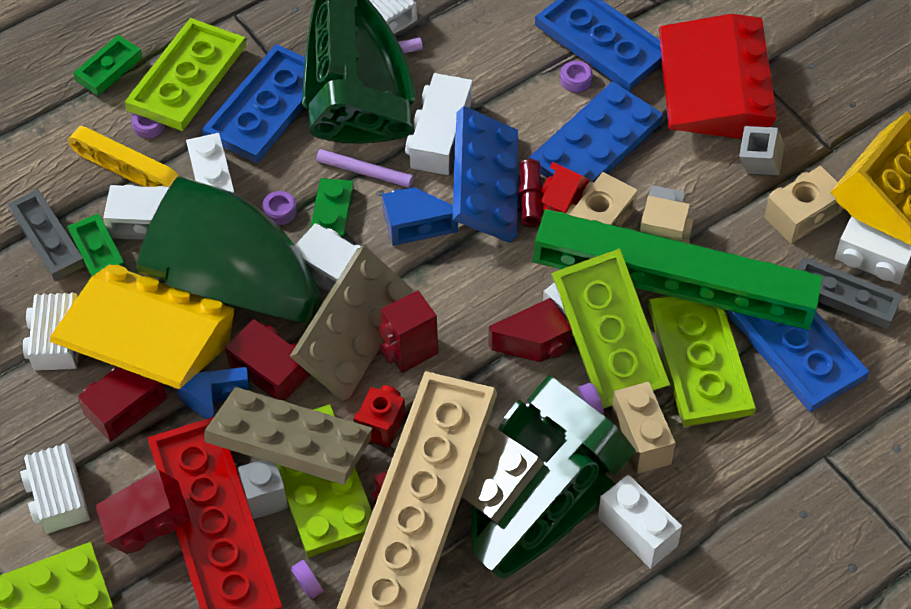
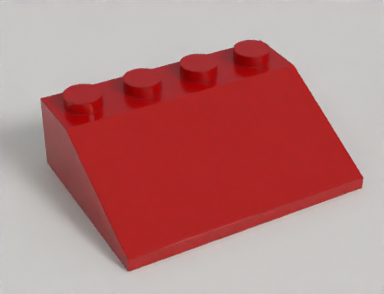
[659,13,777,139]

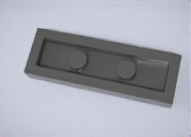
[8,189,85,282]
[797,256,903,329]

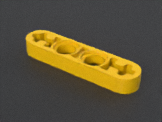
[68,126,179,187]

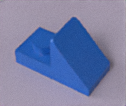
[176,367,251,419]

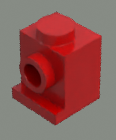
[541,162,590,213]
[353,385,406,448]

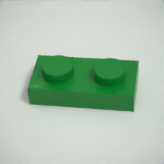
[73,35,143,96]
[310,178,354,239]
[67,213,126,277]

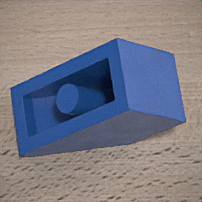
[382,187,458,246]

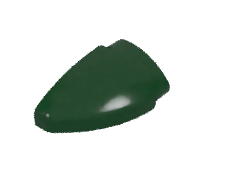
[302,0,416,144]
[137,176,321,324]
[471,375,636,579]

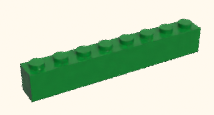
[532,209,823,330]

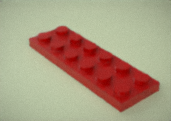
[147,416,283,609]

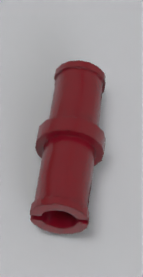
[518,159,544,227]

